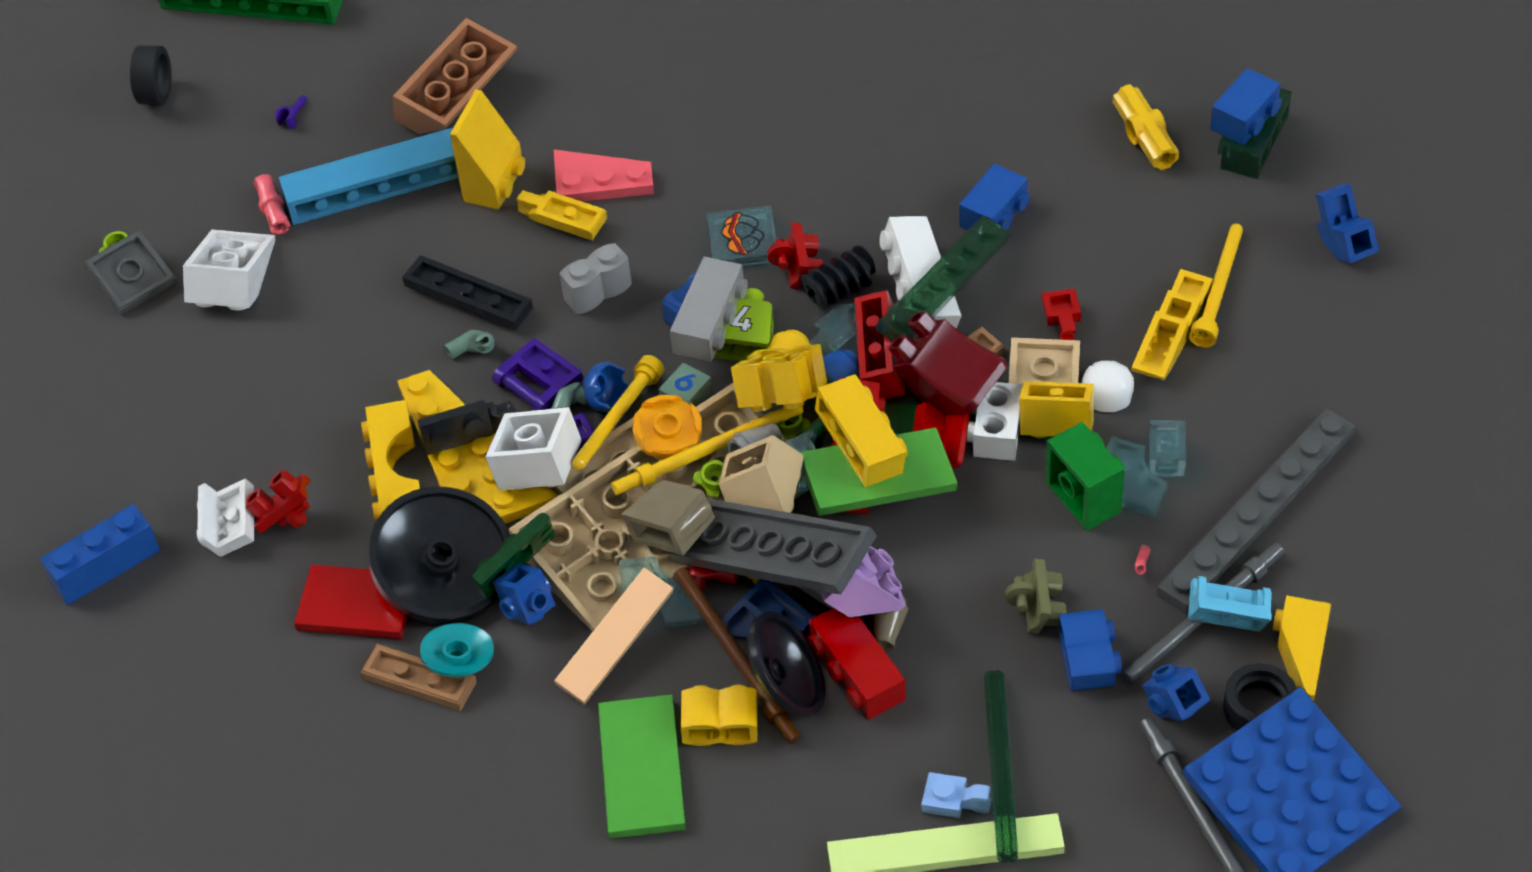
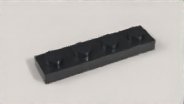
[402,255,533,331]

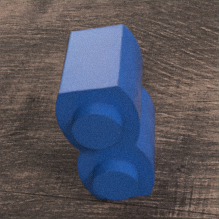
[1058,609,1122,691]

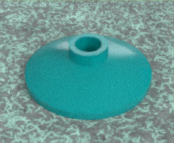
[420,623,494,677]

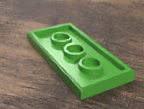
[800,428,958,516]
[598,694,686,839]

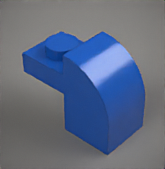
[1316,183,1379,263]

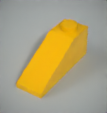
[1273,595,1331,702]

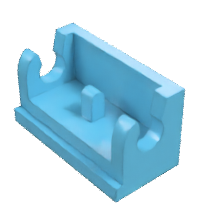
[1188,576,1272,632]

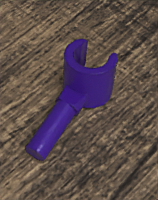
[274,95,308,129]

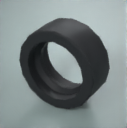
[130,45,172,104]
[1223,663,1297,731]

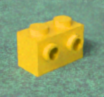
[1019,381,1094,438]

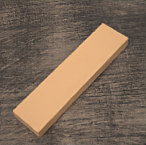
[554,568,673,705]

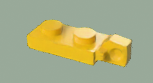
[516,190,607,241]

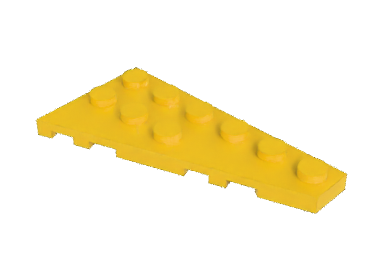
[397,370,559,524]

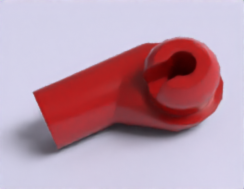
[688,566,740,590]

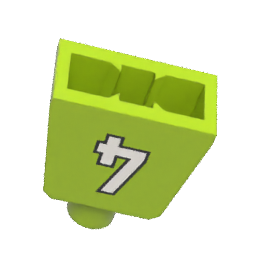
[713,288,774,362]

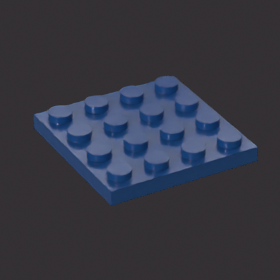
[1181,687,1402,872]

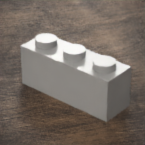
[670,256,748,362]

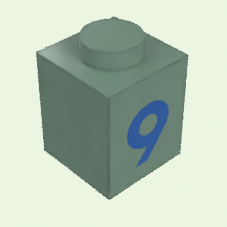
[658,363,713,407]

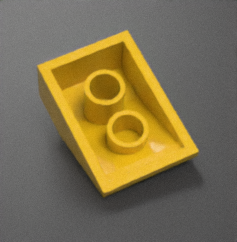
[450,89,525,210]

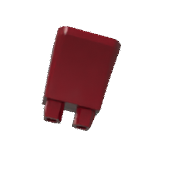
[888,311,1008,416]

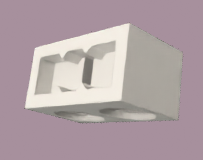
[967,382,1023,461]

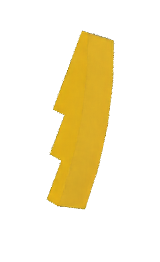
[1131,269,1213,381]

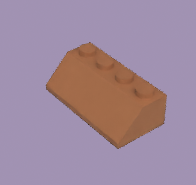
[393,18,518,135]

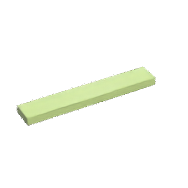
[827,813,1065,872]

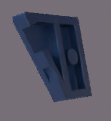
[721,579,815,640]

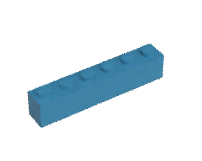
[279,127,459,225]

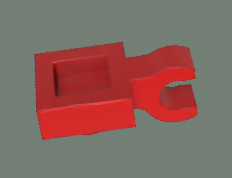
[1041,288,1081,340]

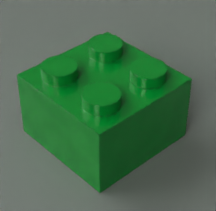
[1045,421,1126,531]

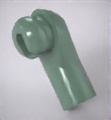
[444,330,495,359]
[551,382,588,409]

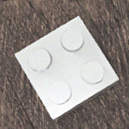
[485,407,582,490]

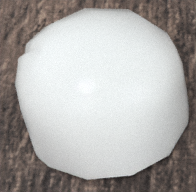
[1082,361,1134,412]

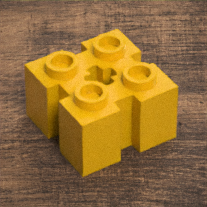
[731,344,828,412]

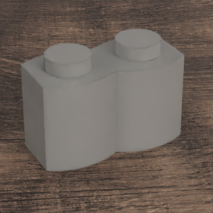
[559,243,632,314]

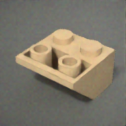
[719,435,804,513]

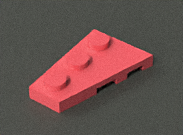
[553,149,654,202]

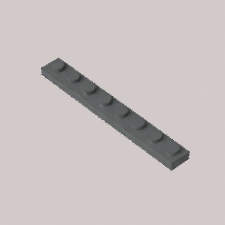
[1156,408,1356,614]

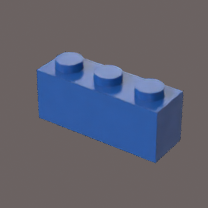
[40,503,160,605]

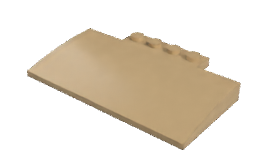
[508,383,809,632]

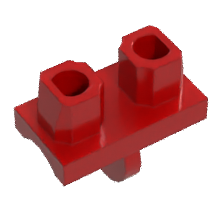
[767,222,823,289]
[246,469,311,534]

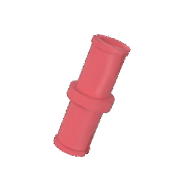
[253,174,291,235]

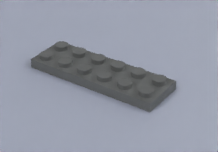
[669,499,877,595]

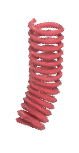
[1135,545,1150,575]

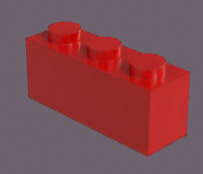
[854,290,905,400]
[807,608,906,720]

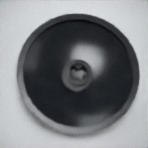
[368,487,510,624]

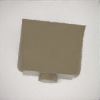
[621,479,715,556]

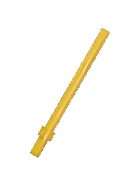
[611,407,803,495]

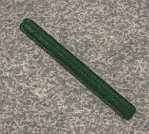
[984,670,1018,863]

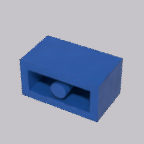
[1210,68,1282,145]
[959,163,1030,242]

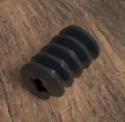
[801,245,876,311]

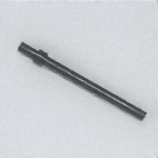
[1122,543,1285,684]
[1140,717,1244,872]

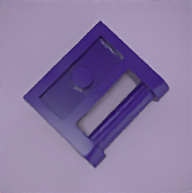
[492,338,584,411]

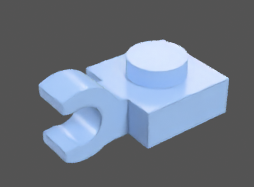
[921,772,992,818]

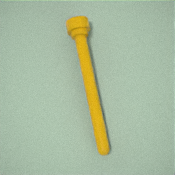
[1189,223,1243,348]
[572,355,665,470]

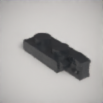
[417,400,516,455]

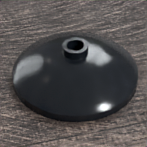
[747,611,826,718]

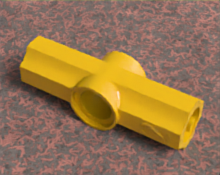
[1112,84,1179,171]

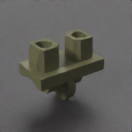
[1004,558,1067,634]

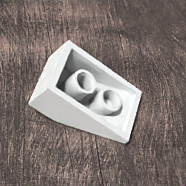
[183,230,275,310]

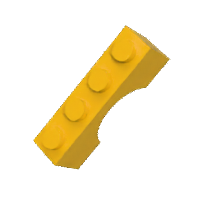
[361,400,421,523]

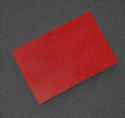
[294,564,408,639]

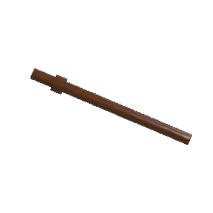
[673,567,801,745]

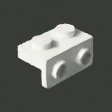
[197,479,254,557]

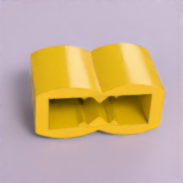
[681,685,758,746]

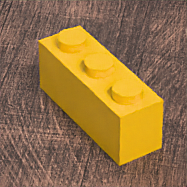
[815,374,908,488]

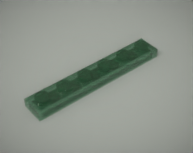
[876,215,1011,341]

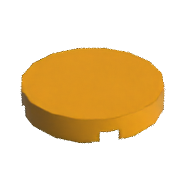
[633,395,702,460]

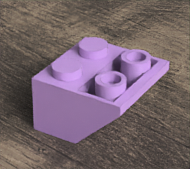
[821,546,906,617]

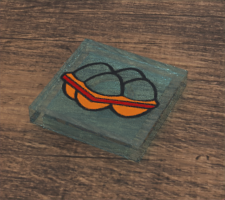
[706,205,777,266]

